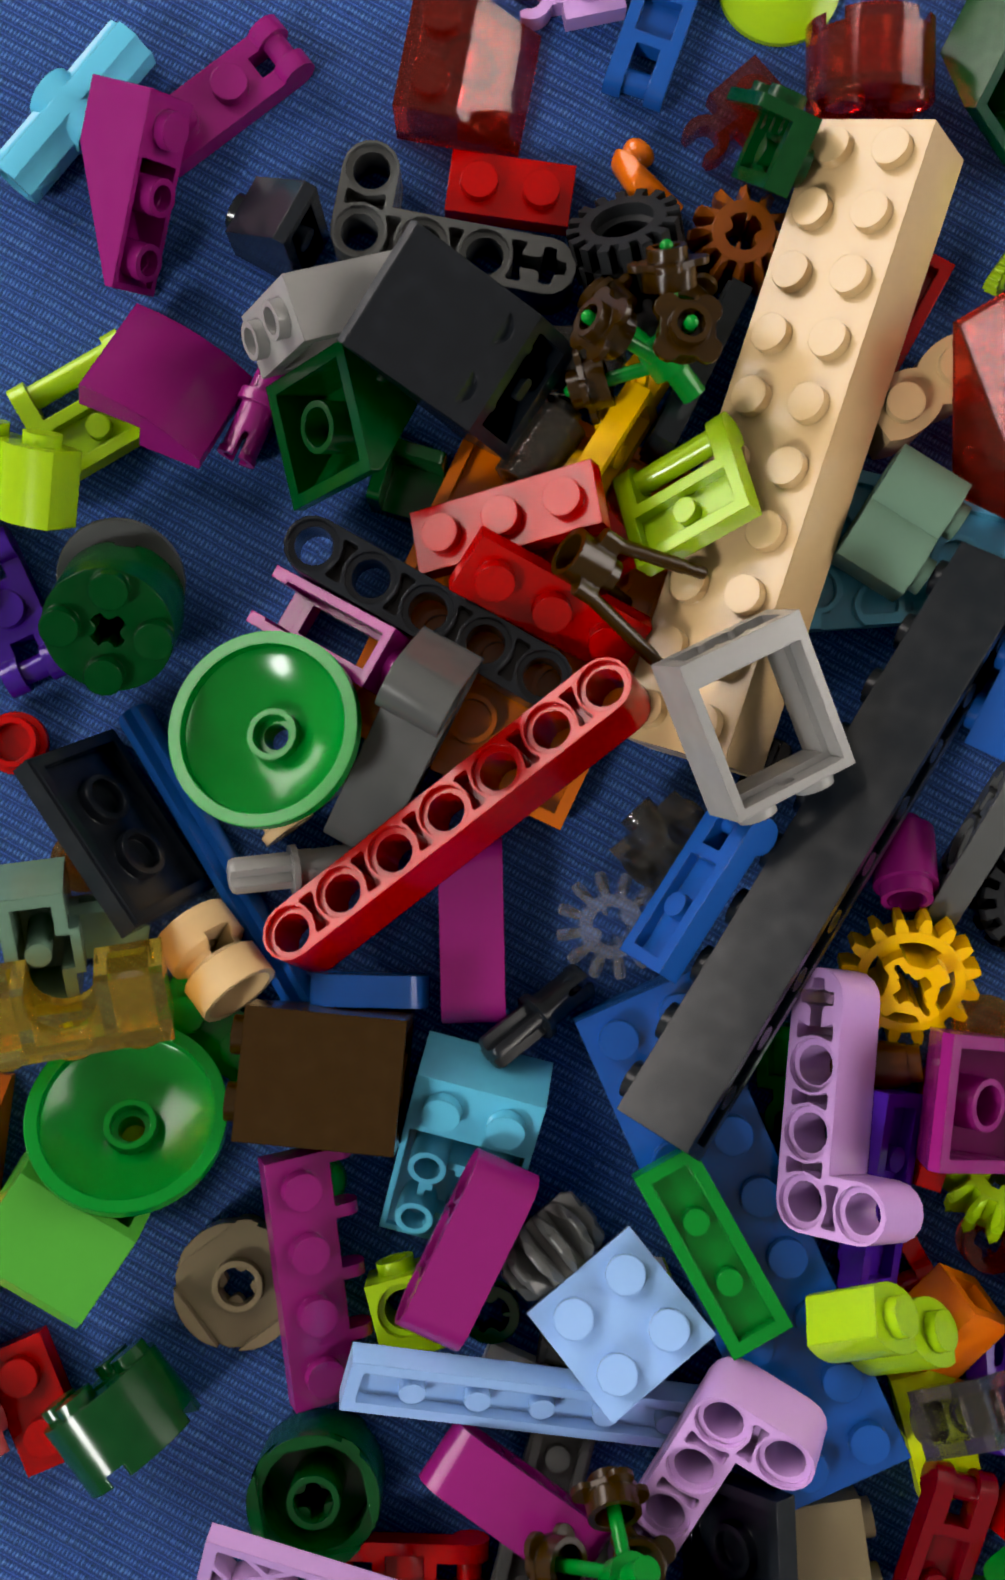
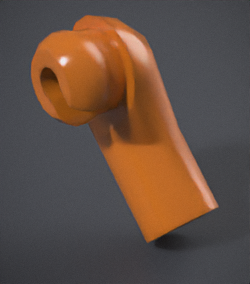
[611,138,684,211]

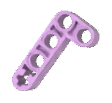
[776,967,924,1247]
[607,1356,828,1566]

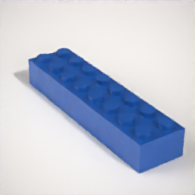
[572,965,911,1510]

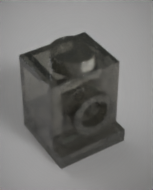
[907,1370,1005,1462]

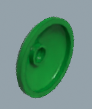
[168,631,362,830]
[23,1021,228,1218]

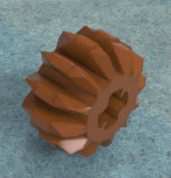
[686,184,786,296]

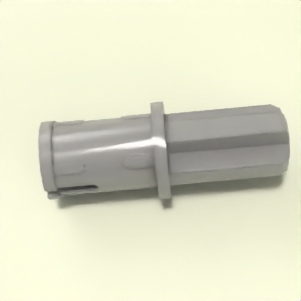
[226,844,352,895]

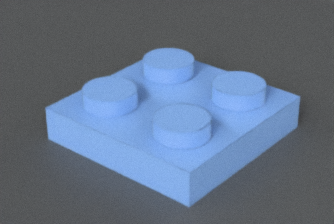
[527,1226,716,1424]

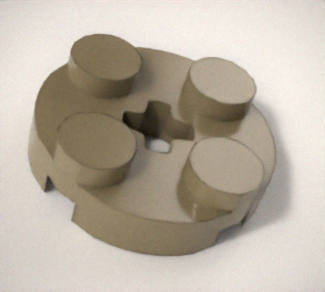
[173,1214,280,1351]

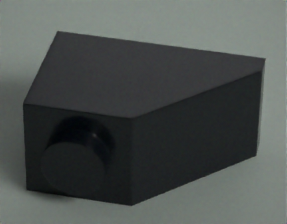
[225,176,330,278]

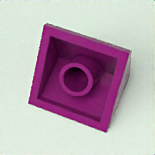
[916,1027,1005,1174]

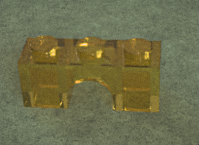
[0,937,175,1073]

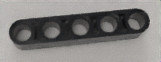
[284,515,572,709]

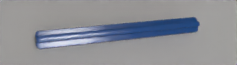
[118,703,311,1002]

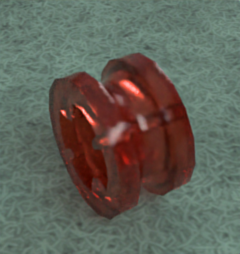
[955,1217,1005,1275]

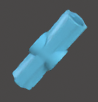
[0,20,156,204]

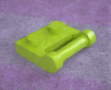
[6,328,140,481]
[613,411,762,577]

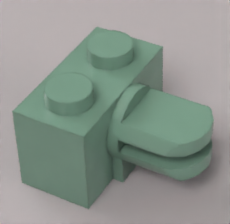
[0,856,150,1017]

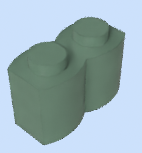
[831,443,972,602]

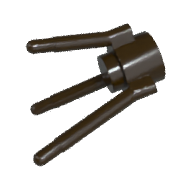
[551,528,708,665]

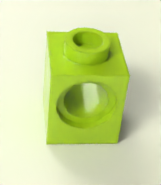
[364,1251,446,1351]

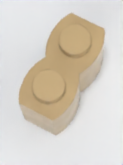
[868,331,996,460]

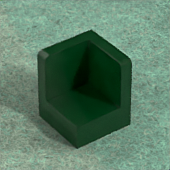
[366,438,449,523]

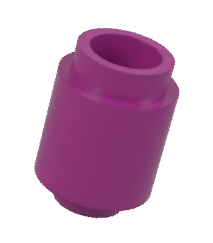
[872,812,939,912]

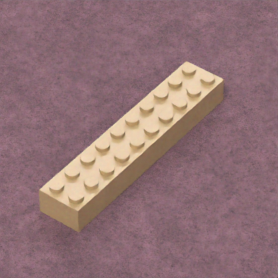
[627,119,964,777]

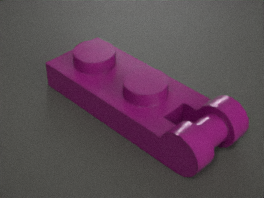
[169,14,315,178]

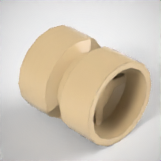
[154,899,275,1022]

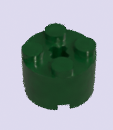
[38,542,185,696]
[41,1337,201,1499]
[246,1408,386,1563]

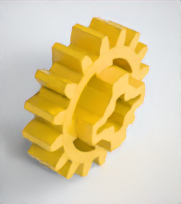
[837,907,981,1045]

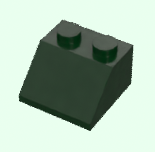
[266,341,417,511]

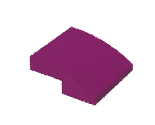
[78,303,252,469]

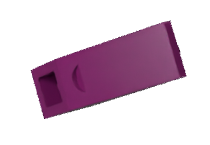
[80,74,193,297]

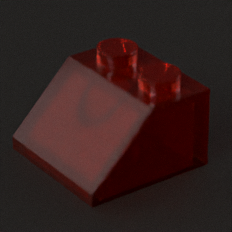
[392,0,541,158]

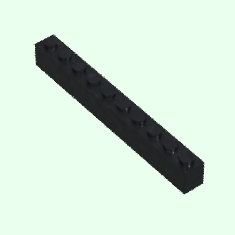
[617,542,1005,1162]

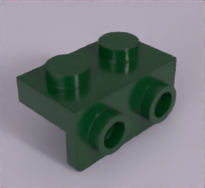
[726,80,823,199]

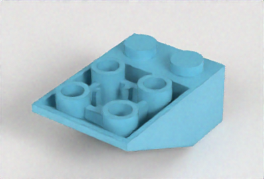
[379,1031,553,1239]

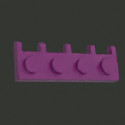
[258,1148,373,1414]

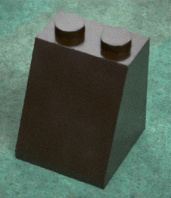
[223,999,415,1158]

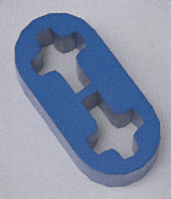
[309,970,431,1009]

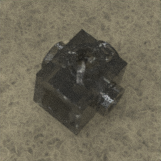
[609,790,705,895]

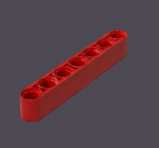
[263,657,651,972]

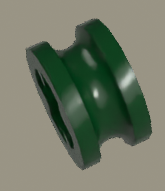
[470,1279,520,1344]

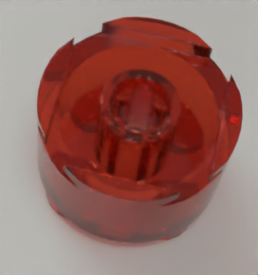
[805,0,936,119]

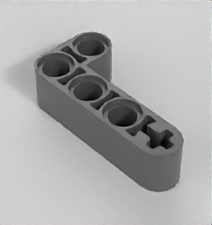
[330,140,576,315]
[323,626,484,848]

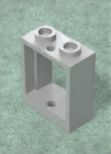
[241,250,392,379]
[650,609,856,826]

